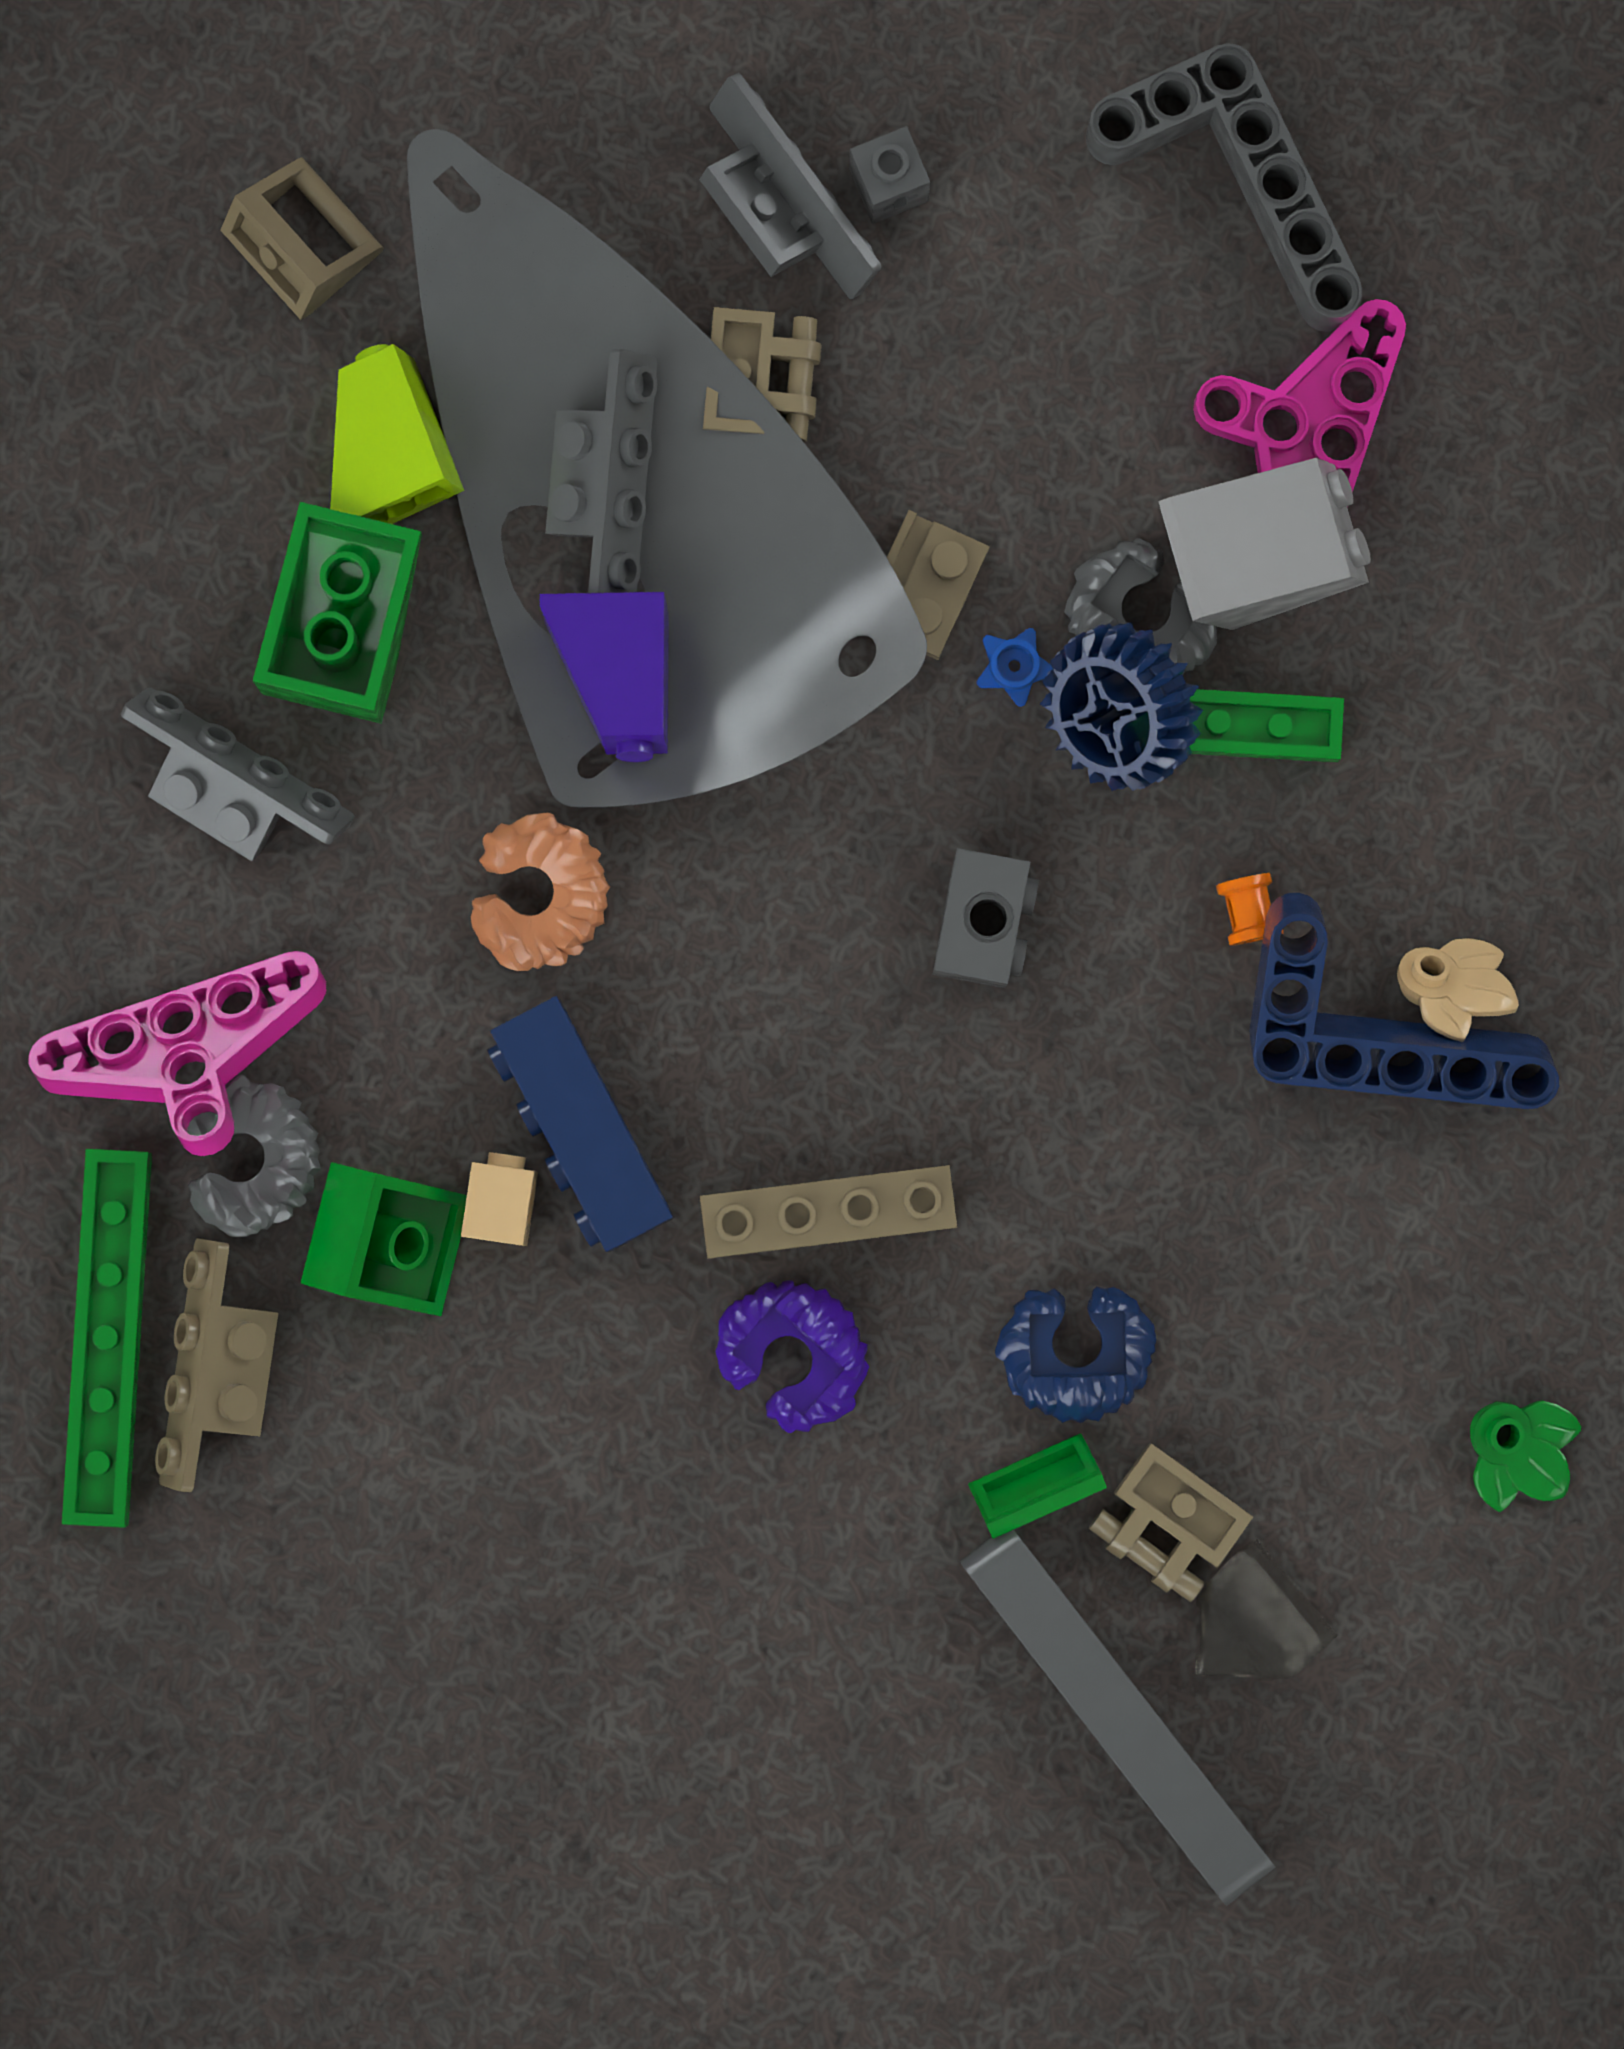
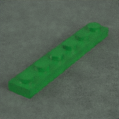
[62,1149,152,1528]

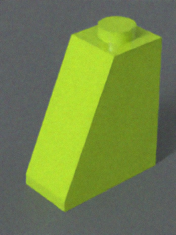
[330,344,464,524]

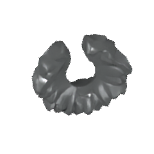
[1064,538,1217,676]
[187,1074,321,1237]

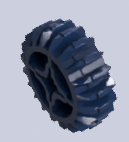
[1040,622,1204,791]

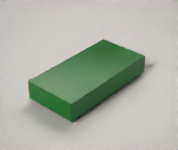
[968,1433,1107,1539]

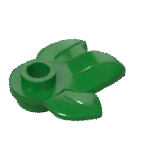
[1470,1400,1582,1512]

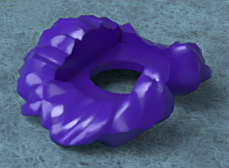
[715,1280,869,1433]

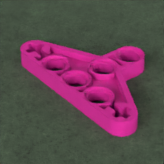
[1193,299,1406,507]
[28,951,327,1156]

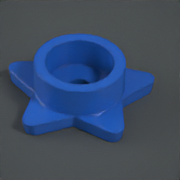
[977,628,1053,707]

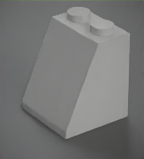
[1158,458,1371,630]

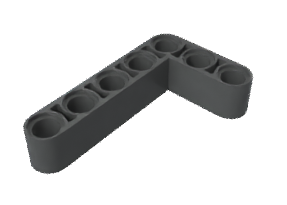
[1085,43,1362,332]

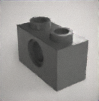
[932,848,1039,988]

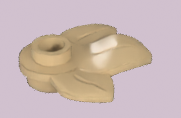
[1397,938,1519,1042]

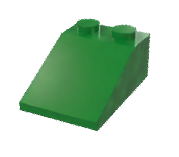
[253,502,422,724]

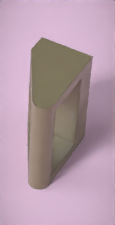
[220,157,384,320]

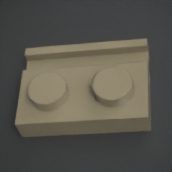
[887,510,990,660]

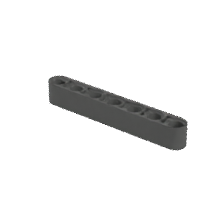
[959,1530,1276,1906]

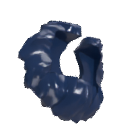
[995,1286,1156,1423]

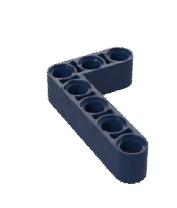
[1249,893,1559,1109]

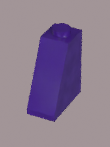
[540,592,669,762]

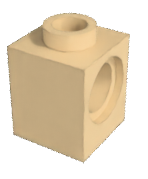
[461,1152,538,1246]

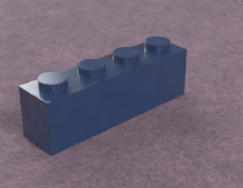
[487,996,675,1252]

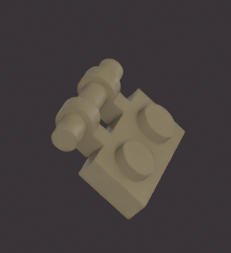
[703,307,822,442]
[1088,1442,1253,1602]

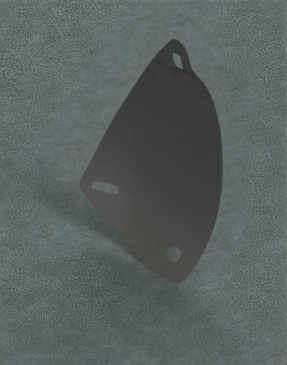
[407,129,927,808]

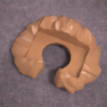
[471,813,610,971]

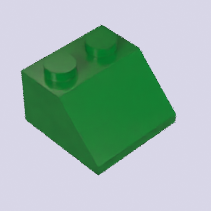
[300,1162,467,1317]

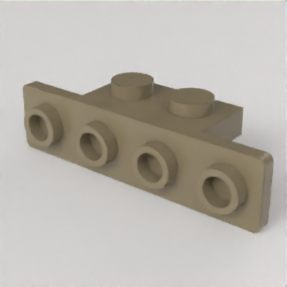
[155,1238,278,1492]

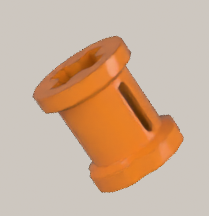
[1216,873,1284,946]

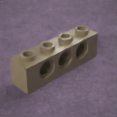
[700,1165,957,1259]

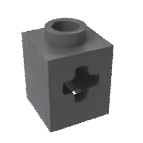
[849,126,931,224]

